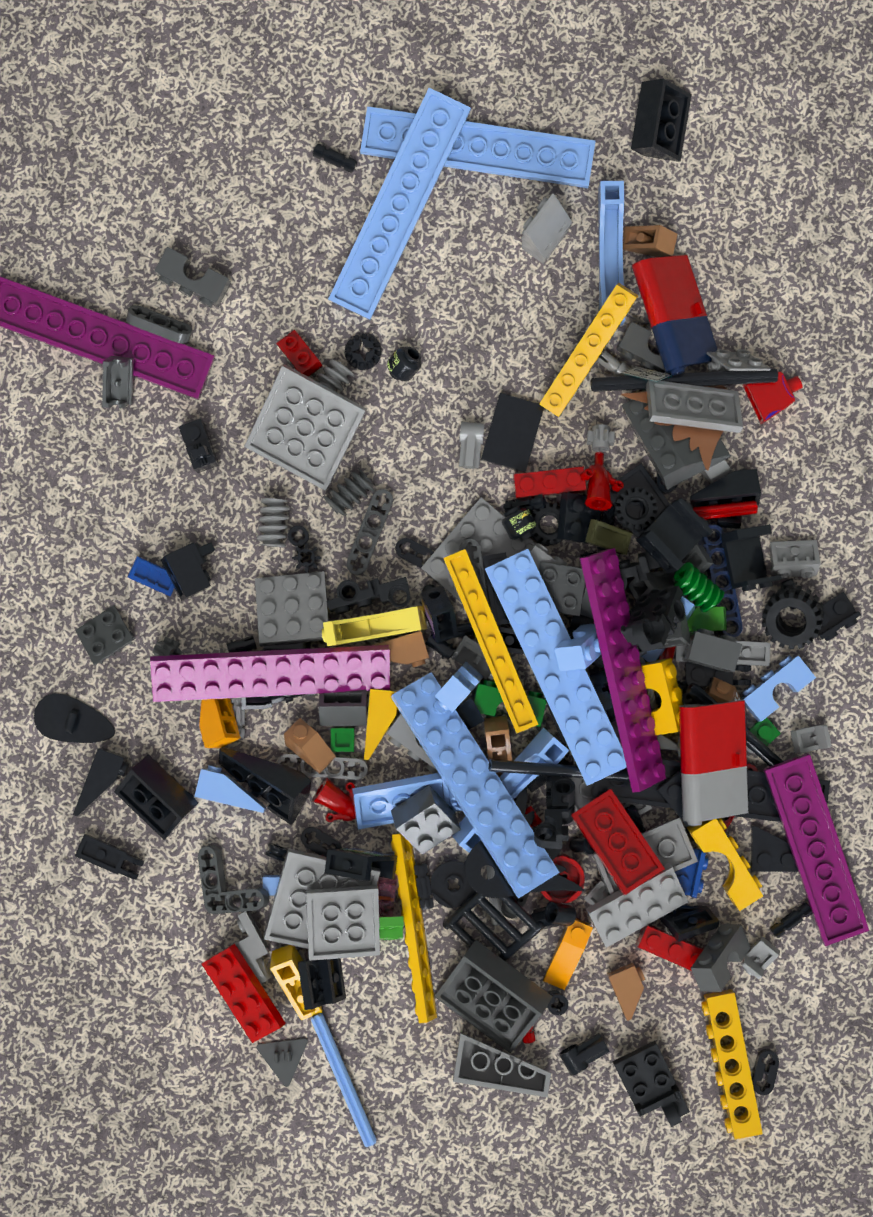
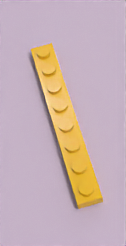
[444,549,539,734]
[391,832,437,1023]

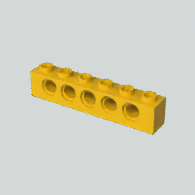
[539,283,639,417]
[701,989,763,1140]

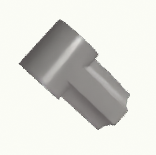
[459,422,484,469]

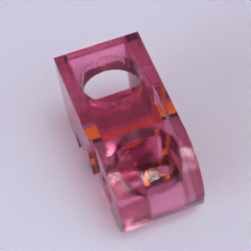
[377,879,397,917]

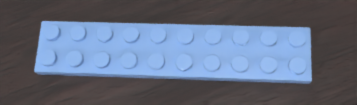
[328,88,471,320]
[360,106,596,188]
[485,549,627,786]
[391,672,559,899]

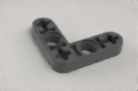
[198,845,269,914]

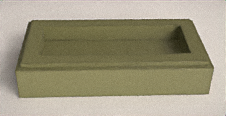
[585,519,632,555]

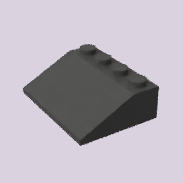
[622,399,731,490]
[434,940,553,1054]

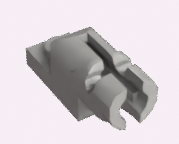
[235,911,272,984]

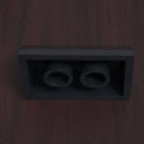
[631,78,692,162]
[114,754,199,840]

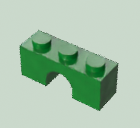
[474,680,546,727]

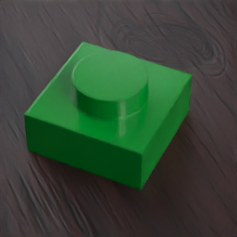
[749,717,781,746]
[331,728,355,752]

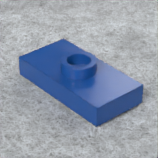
[127,556,174,597]

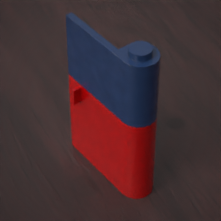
[632,255,717,376]

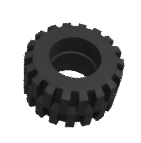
[762,585,824,649]

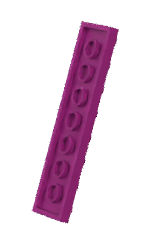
[763,753,870,946]

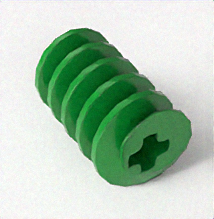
[674,562,725,612]

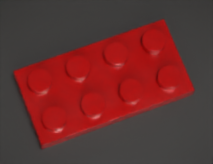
[571,789,665,896]
[202,943,286,1043]

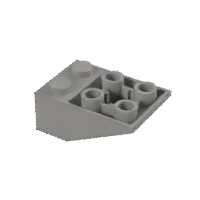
[521,193,572,264]

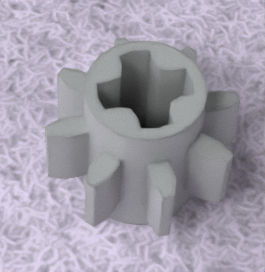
[587,424,615,452]

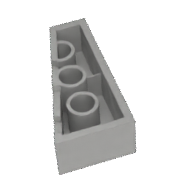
[453,1032,551,1098]

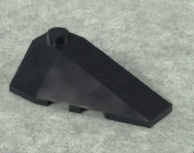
[219,747,311,825]

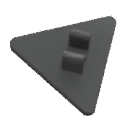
[256,1038,308,1087]

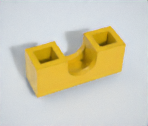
[641,658,683,736]

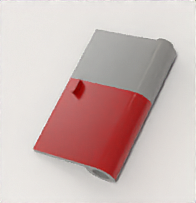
[679,700,748,826]

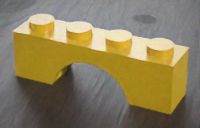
[687,818,763,911]

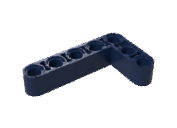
[697,525,743,637]

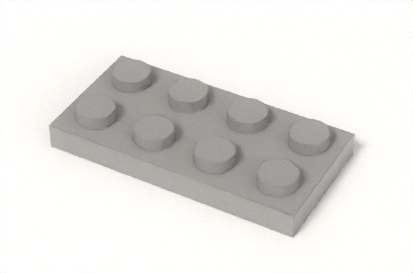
[646,380,743,433]
[592,817,698,896]
[586,863,688,948]

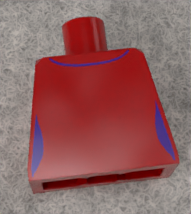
[742,372,803,424]

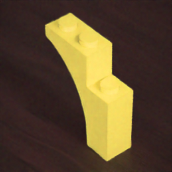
[322,606,427,646]

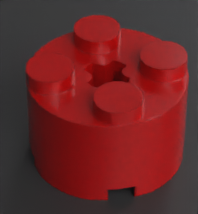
[541,853,585,903]

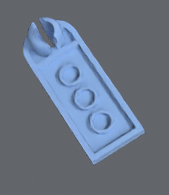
[352,773,462,830]

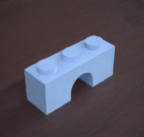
[554,624,601,671]
[741,655,816,722]
[435,661,483,712]

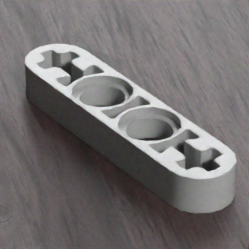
[277,754,368,780]

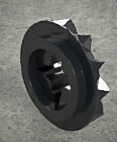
[345,333,382,370]

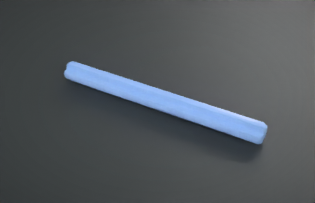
[311,1013,376,1147]

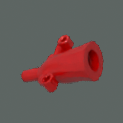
[580,452,624,511]
[312,778,356,822]

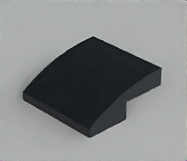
[298,958,346,1010]

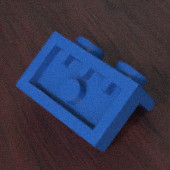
[675,848,709,898]

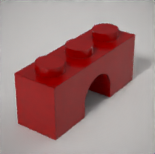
[513,466,586,500]
[635,924,704,971]

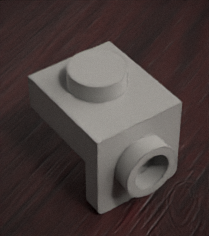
[790,724,831,754]
[741,936,780,979]

